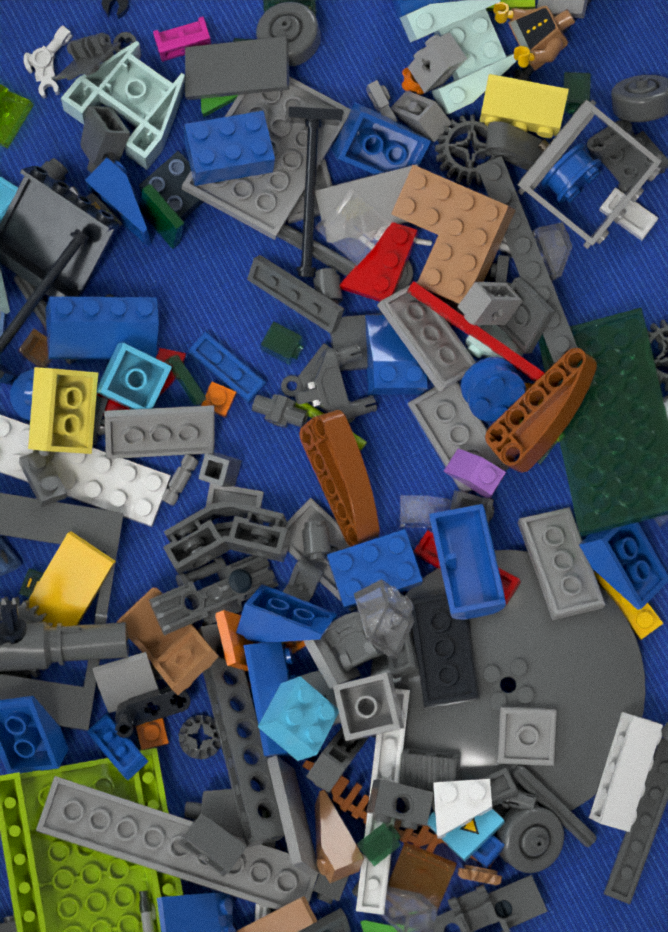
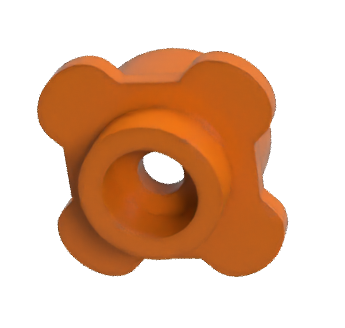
[401,68,424,95]

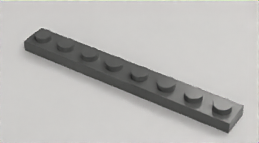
[477,156,578,363]

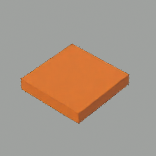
[215,610,256,671]

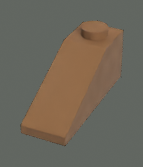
[315,790,364,883]

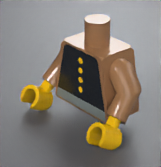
[493,2,576,70]

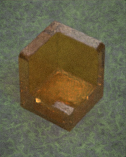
[18,329,53,368]

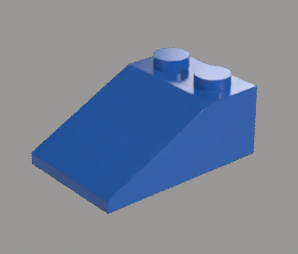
[332,103,431,175]
[85,158,152,247]
[365,315,428,395]
[579,511,668,610]
[236,584,337,643]
[0,696,69,774]
[157,893,236,932]

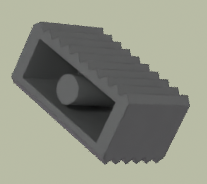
[399,748,461,790]

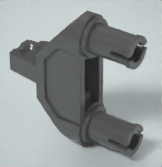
[294,343,377,423]

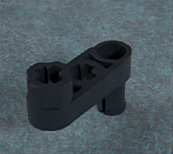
[115,685,192,738]

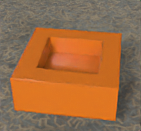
[201,382,237,418]
[136,718,169,750]

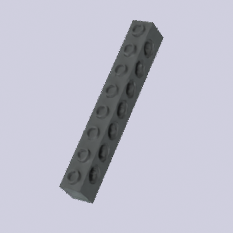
[198,624,285,847]

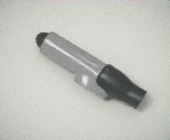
[139,890,156,932]

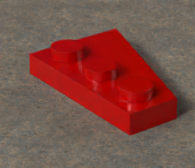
[339,222,418,302]

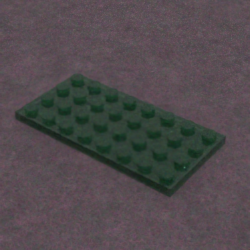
[538,308,668,536]

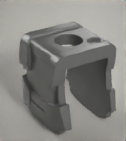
[324,609,386,672]

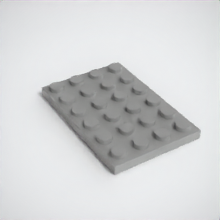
[182,76,351,240]

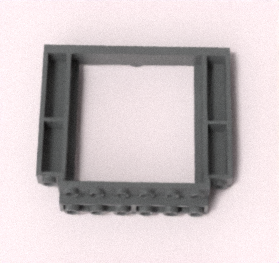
[0,493,123,731]

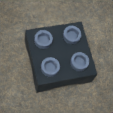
[139,151,204,221]

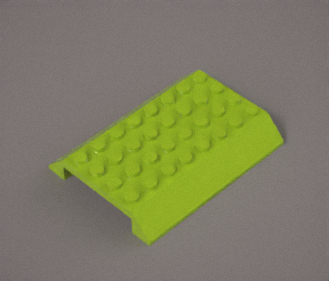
[0,748,183,932]

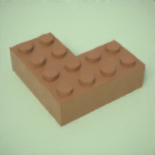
[391,165,516,304]

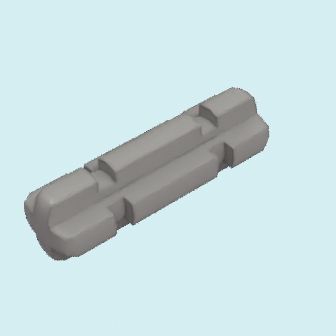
[162,455,198,505]

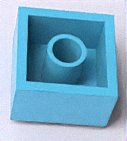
[97,343,172,410]
[258,677,339,761]

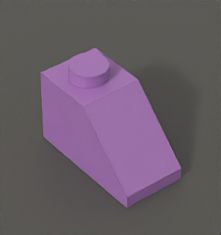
[444,448,506,498]

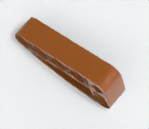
[485,348,597,473]
[299,410,380,547]

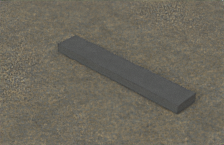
[603,738,668,904]

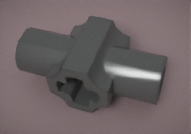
[252,394,308,428]

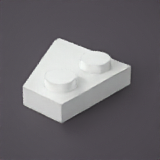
[434,779,492,839]

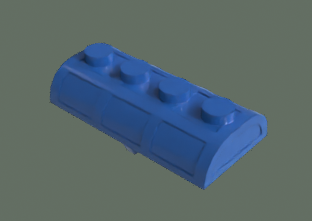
[429,504,506,620]

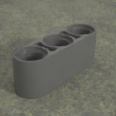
[485,122,543,170]

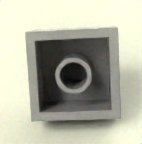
[333,673,404,741]

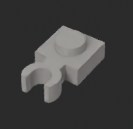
[366,80,397,122]

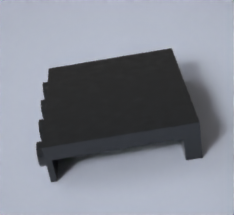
[0,166,120,297]

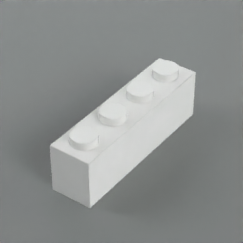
[589,712,663,832]

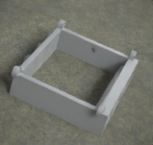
[517,99,662,249]

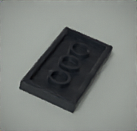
[409,593,480,709]

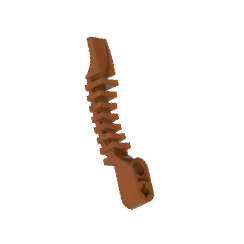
[303,760,495,869]

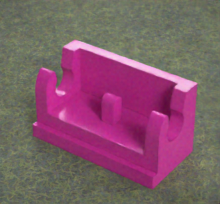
[153,17,211,62]

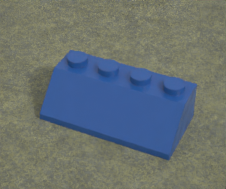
[45,297,159,359]
[244,642,297,758]

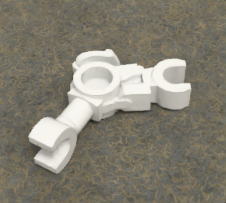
[24,25,73,99]

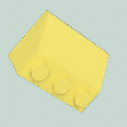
[480,74,569,138]
[28,367,98,454]

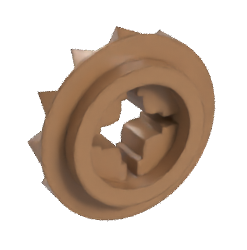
[458,865,503,885]

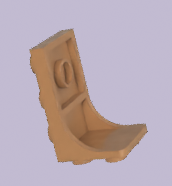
[117,588,219,695]

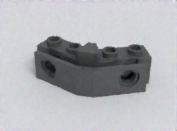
[163,501,291,574]

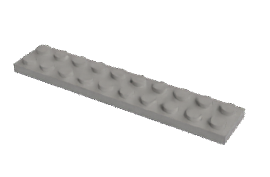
[36,776,318,910]

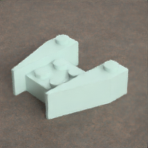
[400,0,517,114]
[61,41,185,170]

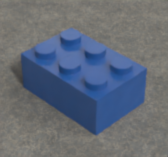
[184,111,275,186]
[327,529,423,610]

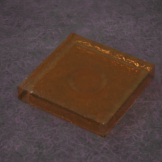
[386,842,457,914]

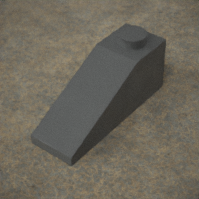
[306,728,369,793]

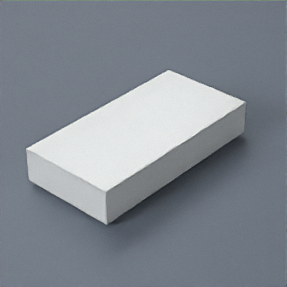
[599,188,658,241]

